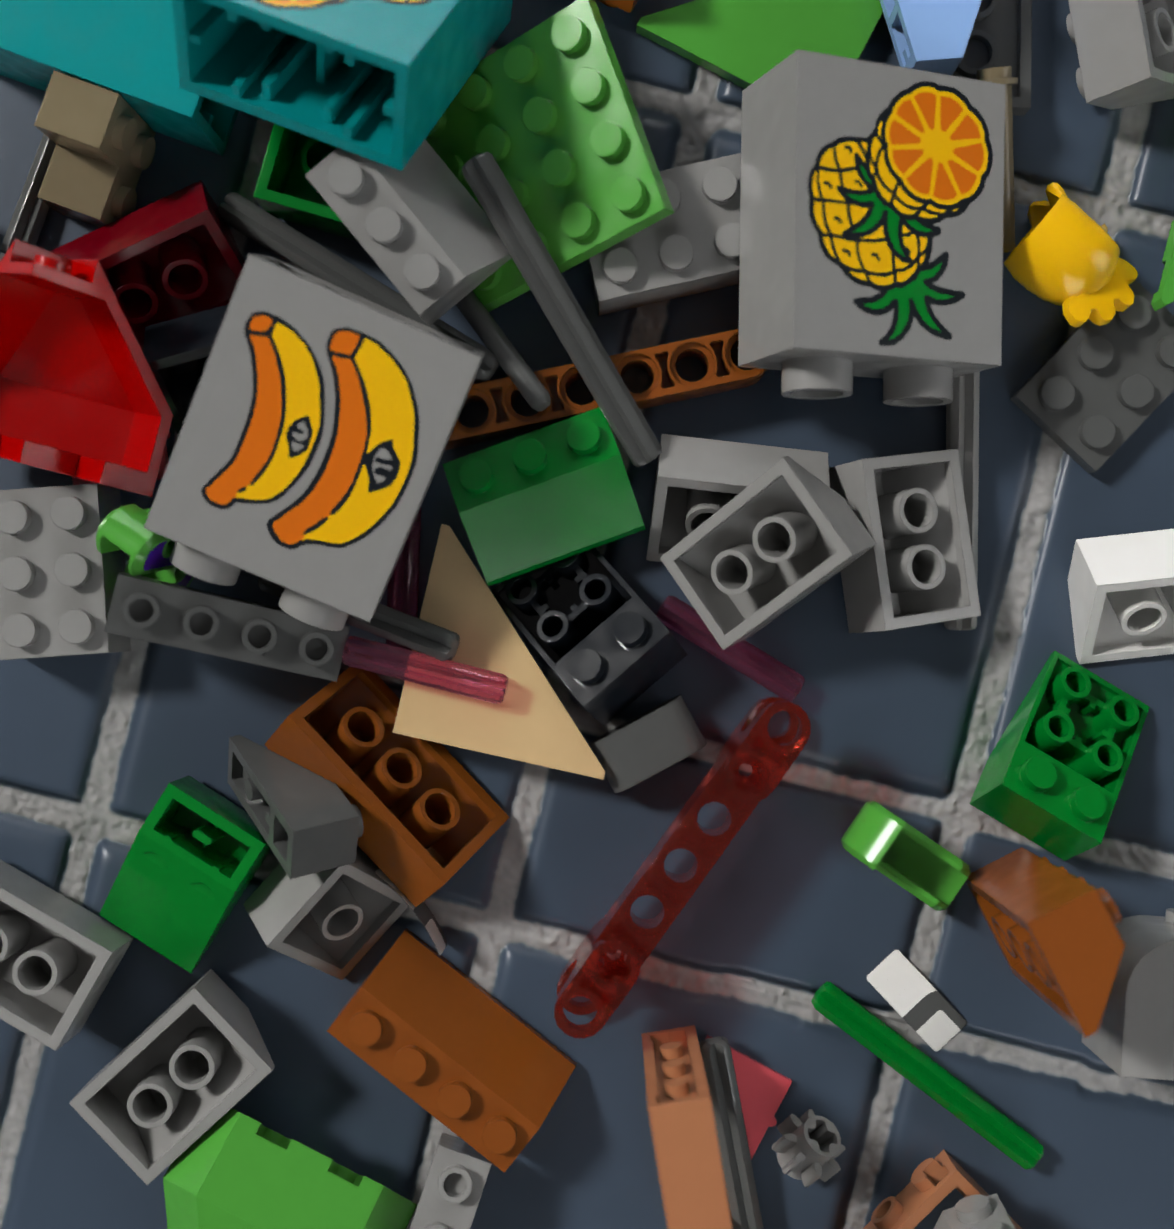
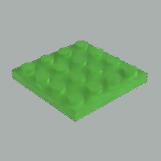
[425,0,674,312]

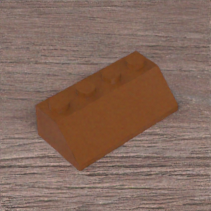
[264,658,510,907]
[966,847,1125,1037]
[327,928,576,1173]

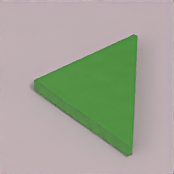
[636,0,883,89]

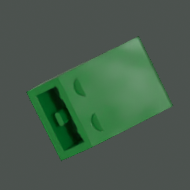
[969,651,1150,861]
[99,775,271,974]

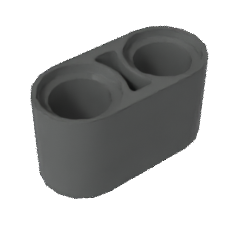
[588,695,707,793]

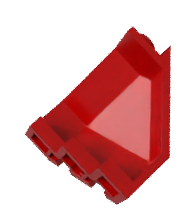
[0,238,173,497]

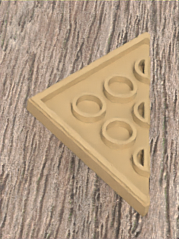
[393,524,606,780]

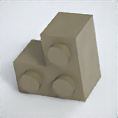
[34,71,156,228]

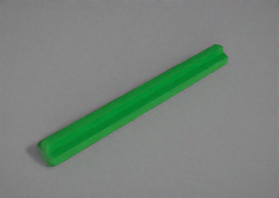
[811,981,1044,1170]

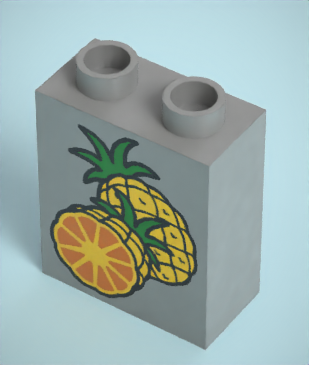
[738,49,1005,407]

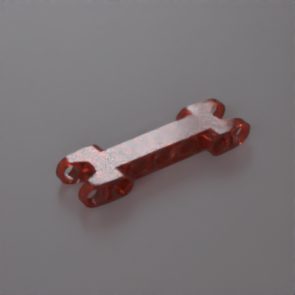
[554,696,811,1039]

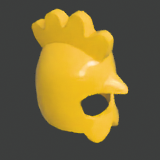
[1003,182,1138,328]

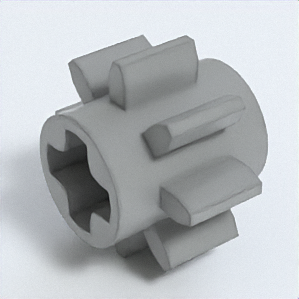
[772,1109,846,1187]

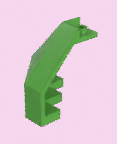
[163,1108,417,1229]

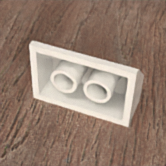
[1067,529,1174,664]

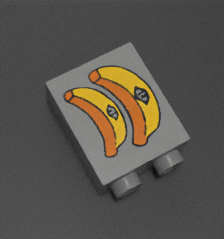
[144,254,486,631]

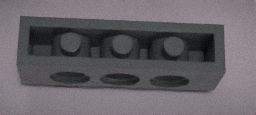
[104,571,350,682]

